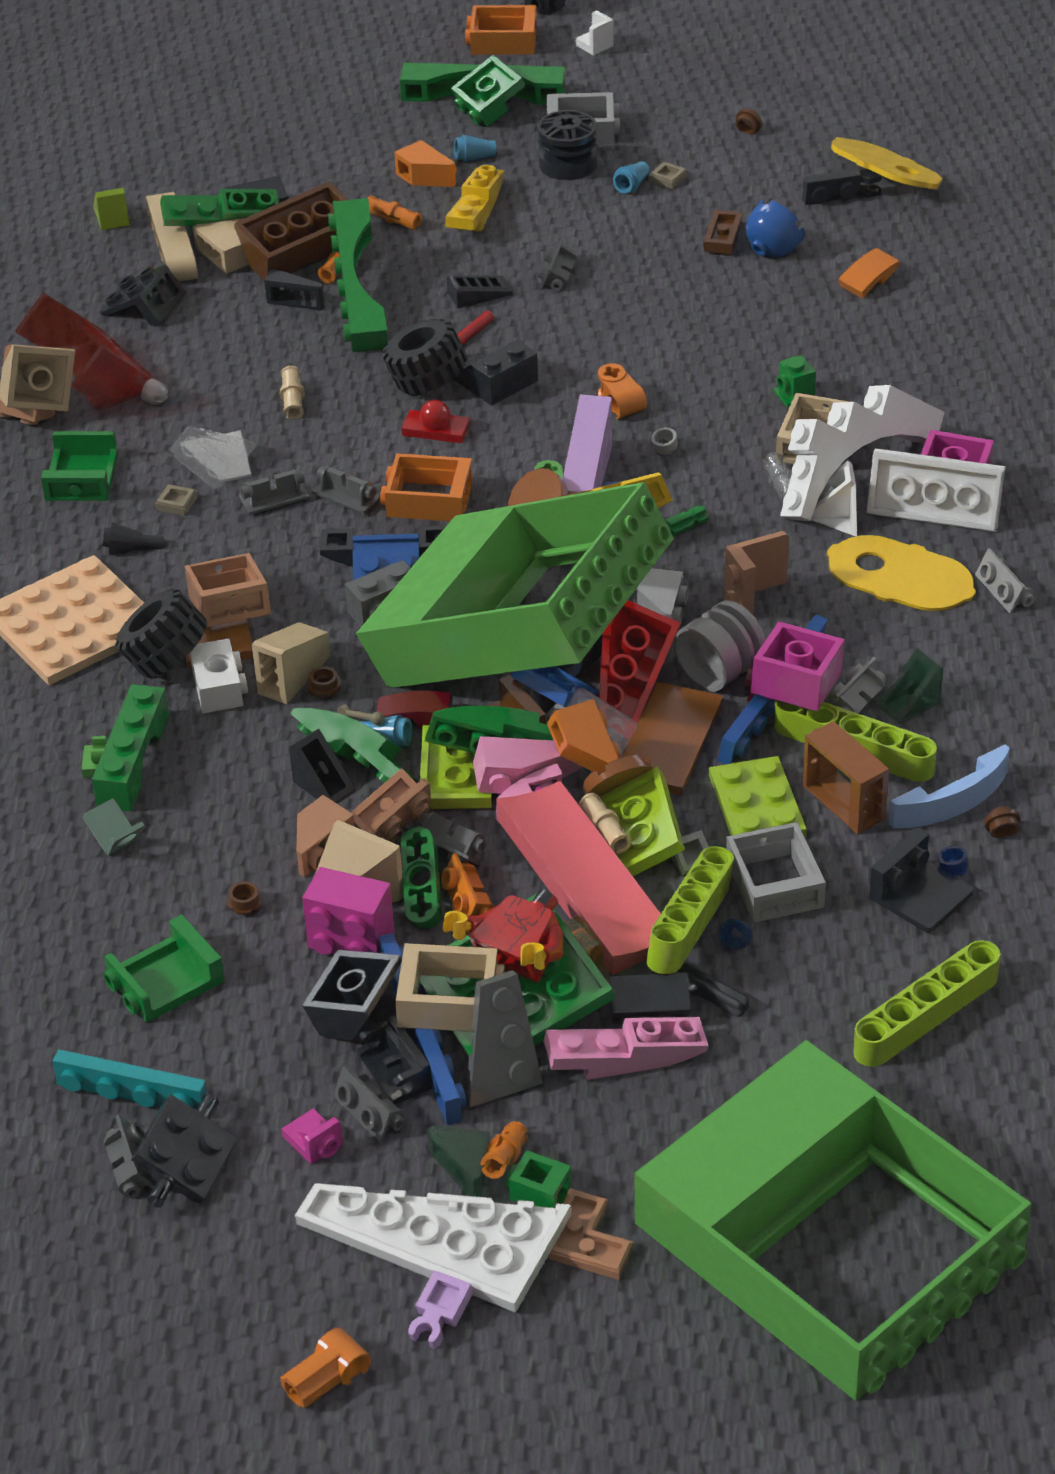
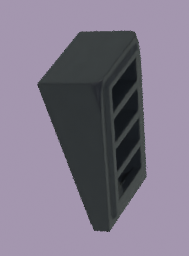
[264,269,325,311]
[447,275,513,309]

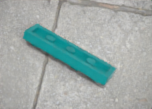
[52,1049,208,1110]

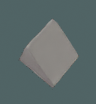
[670,830,709,875]

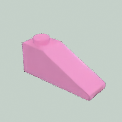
[473,736,580,794]

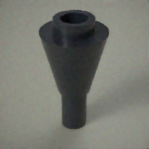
[103,522,164,554]

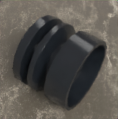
[538,110,597,180]

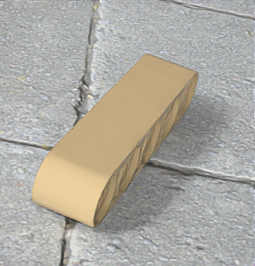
[145,192,198,282]

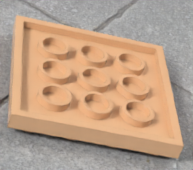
[0,555,144,685]

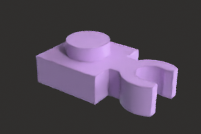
[408,1270,474,1349]

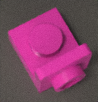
[282,1108,343,1165]

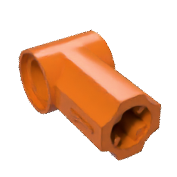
[280,1328,371,1409]

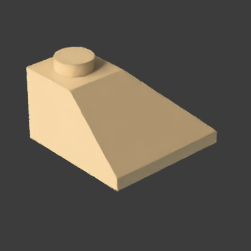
[0,344,75,411]
[315,820,404,902]

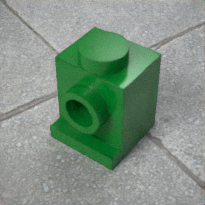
[773,355,816,408]
[506,1150,572,1208]

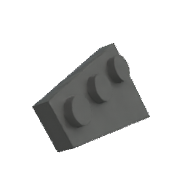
[466,970,543,1108]

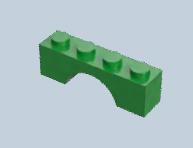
[92,684,169,812]

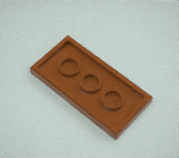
[621,682,724,796]

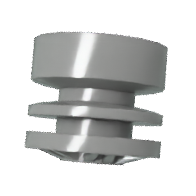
[674,600,766,692]

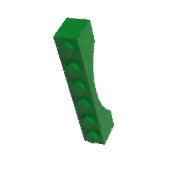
[400,63,566,105]
[328,198,388,352]

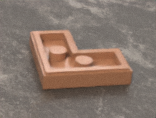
[547,1188,633,1280]

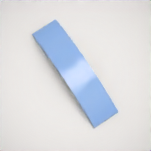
[889,744,1010,829]

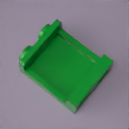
[41,431,118,501]
[103,914,225,1023]

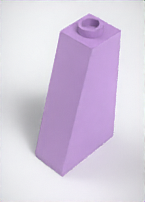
[562,394,612,495]

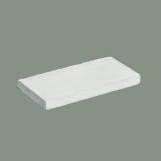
[866,448,1006,532]

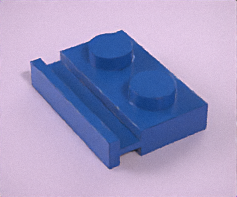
[353,534,420,580]

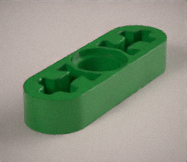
[401,827,442,929]

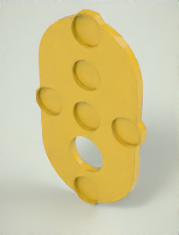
[831,137,942,189]
[827,535,976,611]

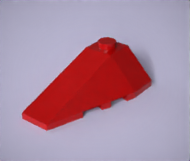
[598,600,680,740]

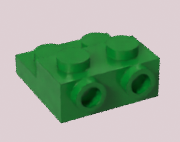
[451,55,526,127]

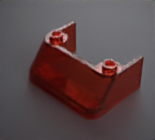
[15,292,157,410]

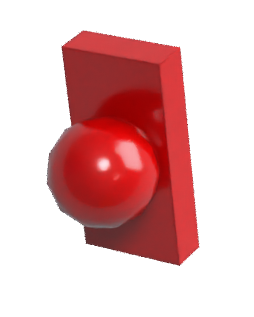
[401,400,470,444]

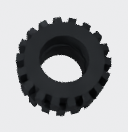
[382,318,467,394]
[115,588,207,678]

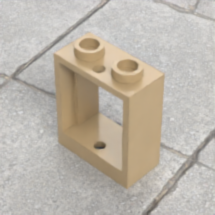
[776,393,849,467]
[396,943,505,1032]

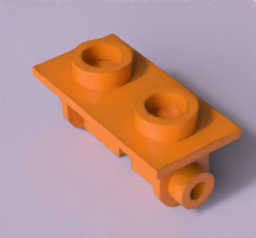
[441,853,494,916]

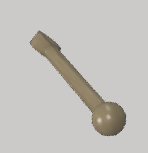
[337,704,385,725]

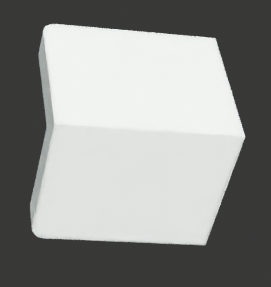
[576,11,613,55]

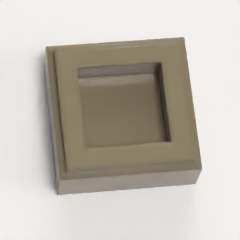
[649,162,688,189]
[155,484,198,516]

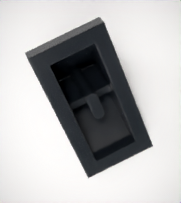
[289,728,355,803]

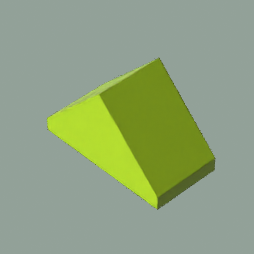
[93,187,129,230]

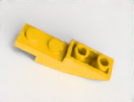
[445,165,504,231]

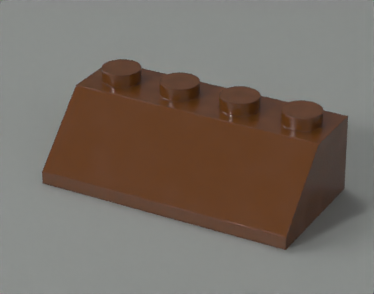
[234,181,348,280]

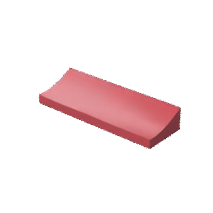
[496,781,661,975]

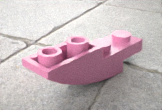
[543,1017,709,1080]

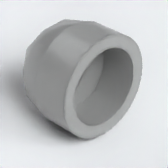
[141,378,168,405]
[652,427,678,455]

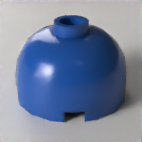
[746,200,805,257]

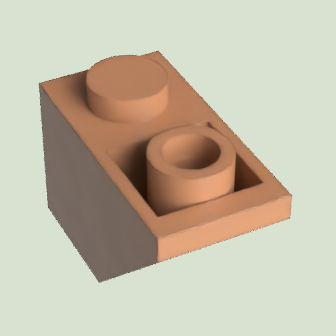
[296,795,355,877]

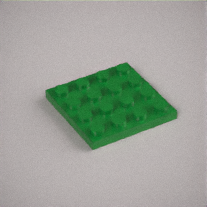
[420,893,616,1058]

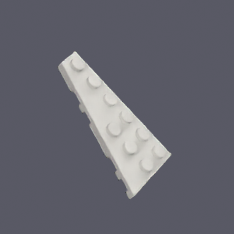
[295,1183,572,1313]

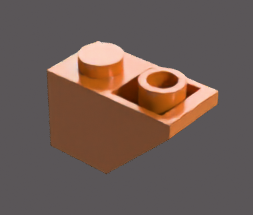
[394,140,457,187]
[547,699,621,775]

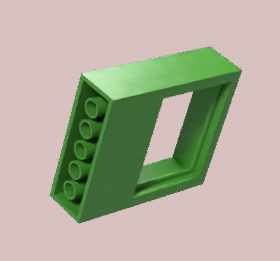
[356,482,674,688]
[634,1040,1031,1401]

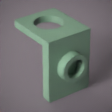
[82,799,145,856]

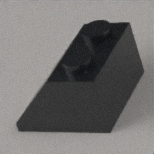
[453,340,538,406]
[302,950,402,1041]

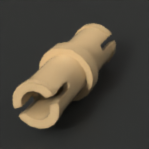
[280,366,304,419]
[579,793,632,854]

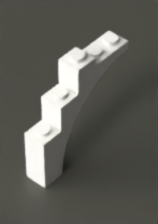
[780,385,945,521]

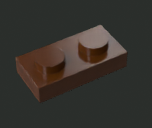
[703,210,743,254]

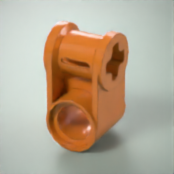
[598,363,647,419]

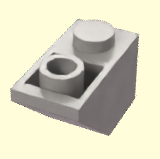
[637,568,689,628]

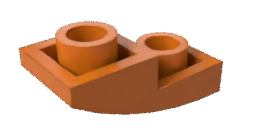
[838,248,900,298]

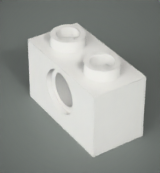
[190,639,248,713]

